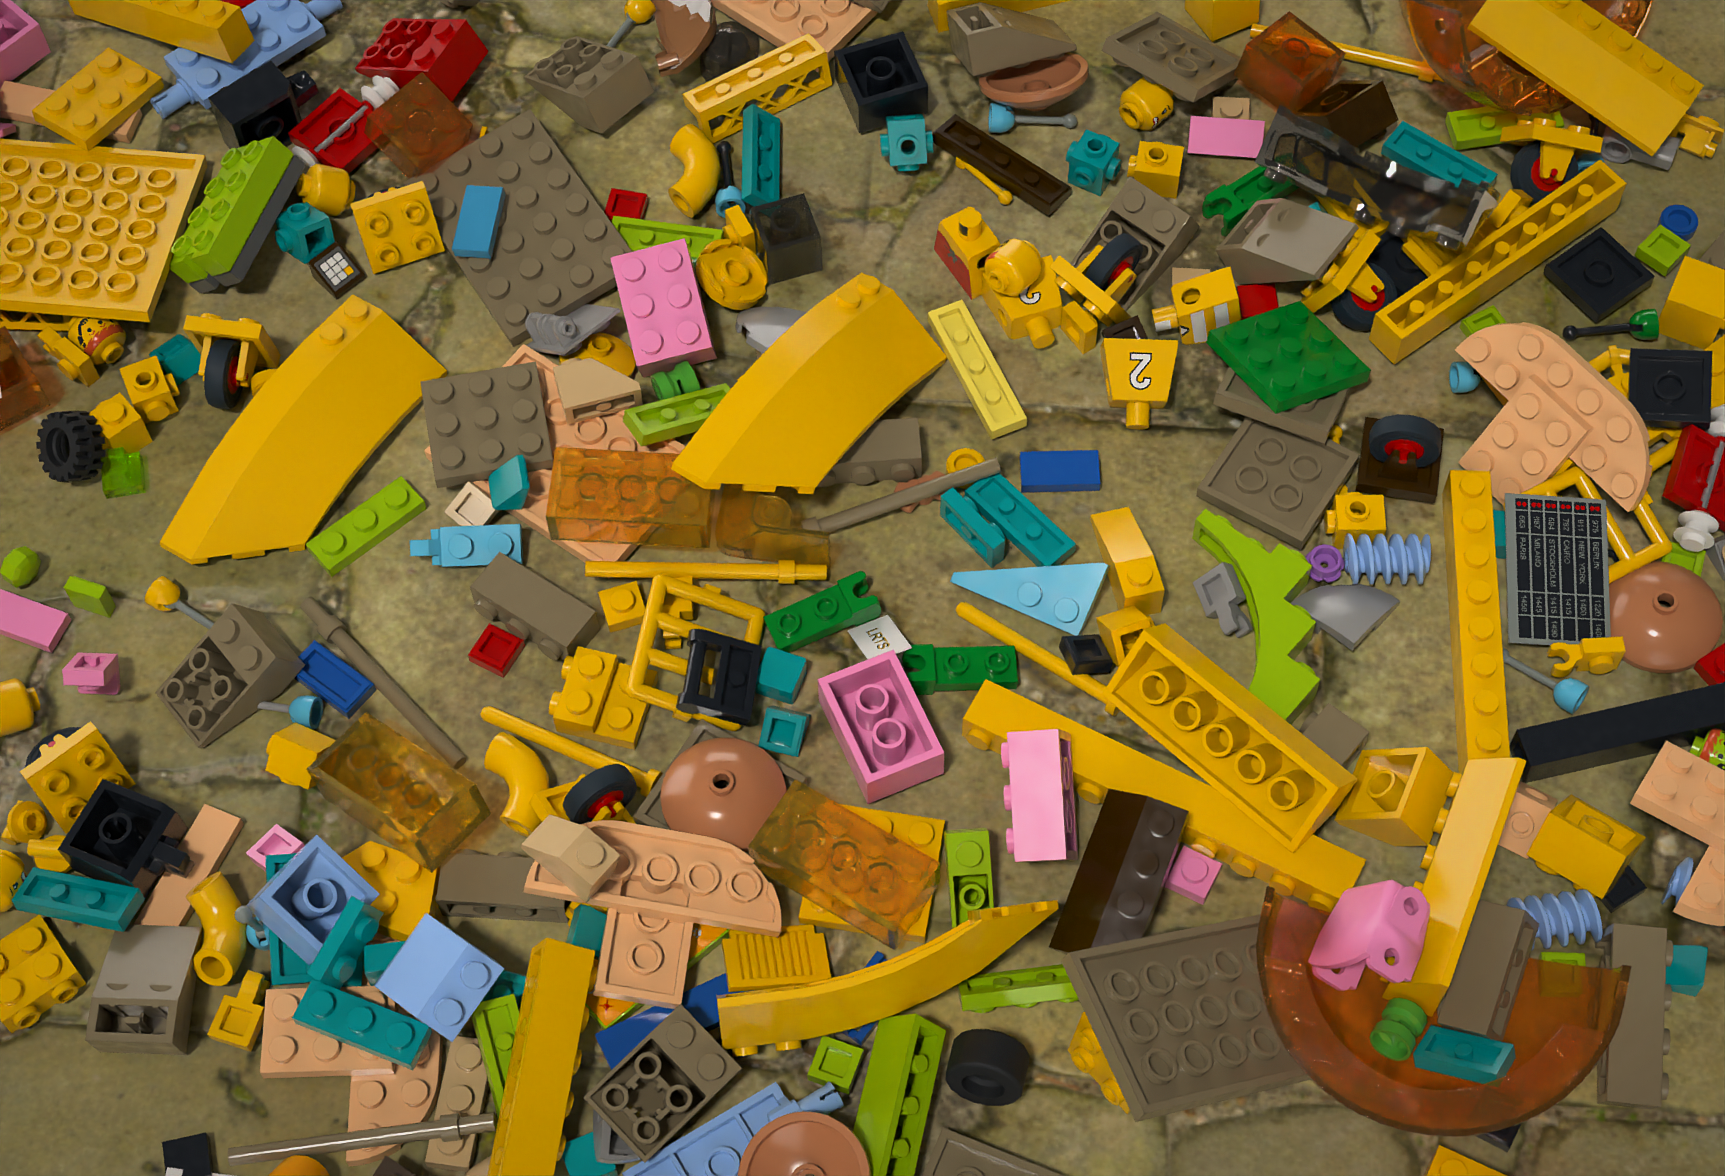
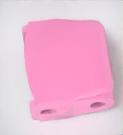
[1308,880,1430,991]

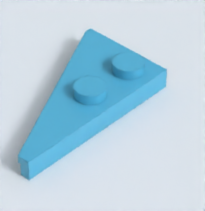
[950,563,1110,636]

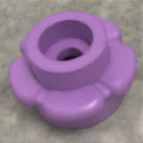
[1305,544,1345,583]

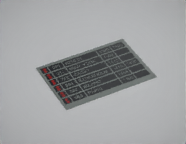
[1505,493,1611,645]

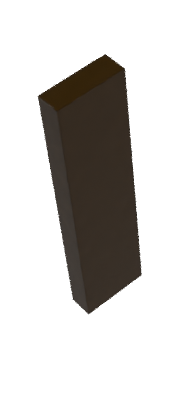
[933,114,1072,216]

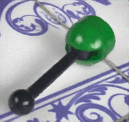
[1562,309,1659,341]

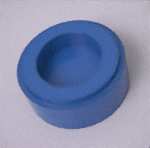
[1657,205,1698,241]

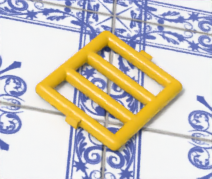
[1503,465,1672,584]
[626,574,766,732]

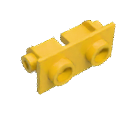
[1669,113,1725,159]

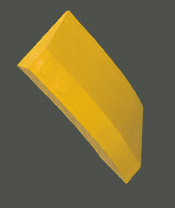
[671,272,947,494]
[160,294,447,565]
[716,900,1059,1057]

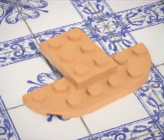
[1455,322,1652,512]
[1630,741,1725,926]
[523,820,782,1009]
[260,933,443,1166]

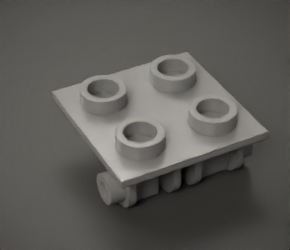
[525,304,621,356]

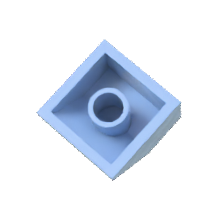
[246,835,380,965]
[374,913,504,1042]

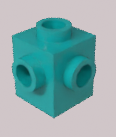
[880,114,933,171]
[1066,129,1122,197]
[275,202,335,264]

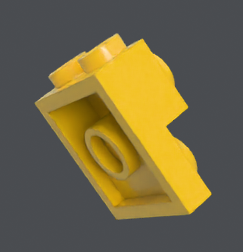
[549,646,659,750]
[0,915,87,1033]

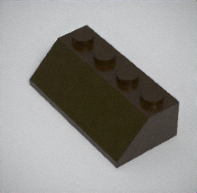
[1049,789,1189,955]

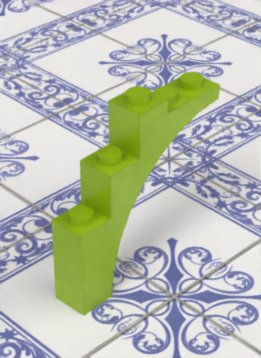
[1192,508,1320,725]

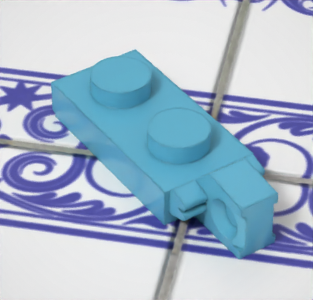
[410,524,523,567]

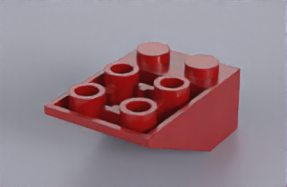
[355,18,489,103]

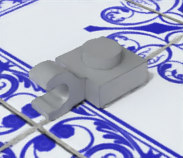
[1193,562,1252,638]

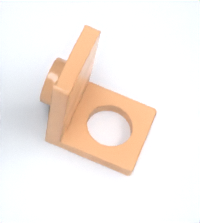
[1498,781,1558,859]

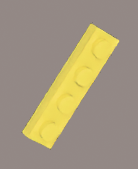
[927,300,1027,440]

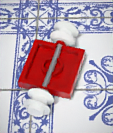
[288,75,400,186]
[1662,404,1725,552]

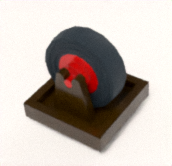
[1355,414,1444,503]

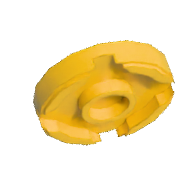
[696,239,768,310]

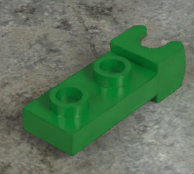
[1202,152,1306,237]
[763,571,881,653]
[902,644,1018,695]

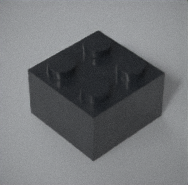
[834,31,928,133]

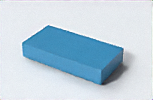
[452,185,506,258]

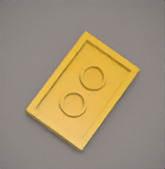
[32,47,164,152]

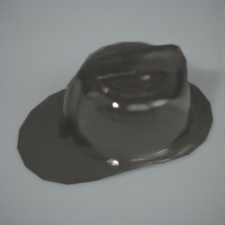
[700,21,759,82]

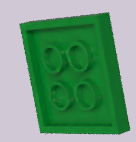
[1206,301,1371,414]

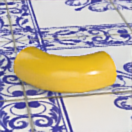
[668,124,721,218]
[484,732,550,837]
[186,871,247,986]

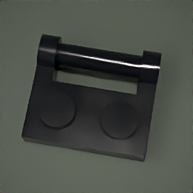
[676,629,762,726]

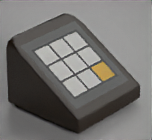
[309,241,366,300]

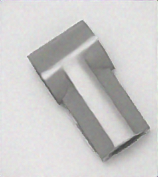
[1600,125,1680,170]

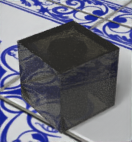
[750,193,823,285]

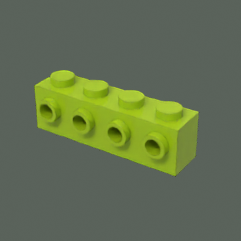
[853,1013,946,1176]

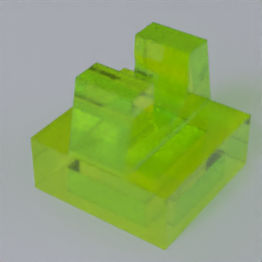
[101,447,146,499]

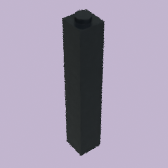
[1509,682,1725,783]

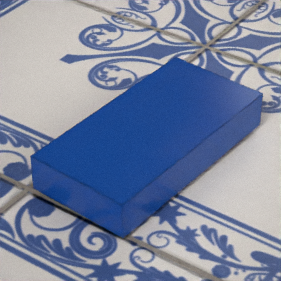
[1019,450,1100,493]
[294,640,376,719]

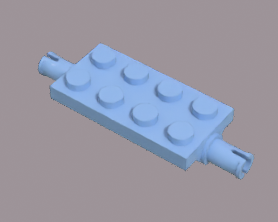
[150,0,343,119]
[622,1081,844,1176]

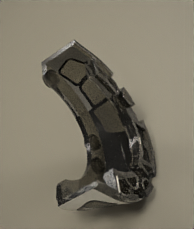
[1255,105,1501,251]

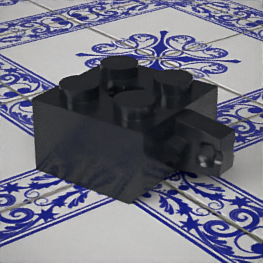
[208,61,319,149]
[57,779,195,899]

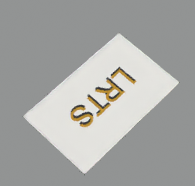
[847,615,912,659]

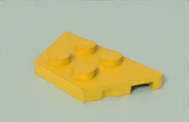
[342,841,440,941]

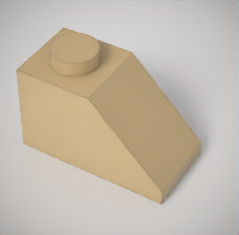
[553,358,643,425]
[520,814,620,903]

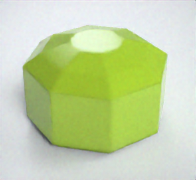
[0,546,41,588]

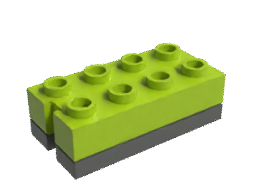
[169,136,306,293]

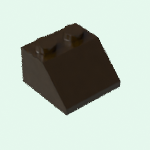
[1286,80,1399,156]

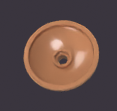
[979,52,1089,111]
[1609,561,1723,673]
[660,737,787,852]
[738,1111,872,1176]

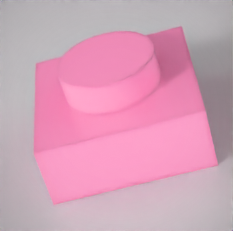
[1165,846,1222,905]

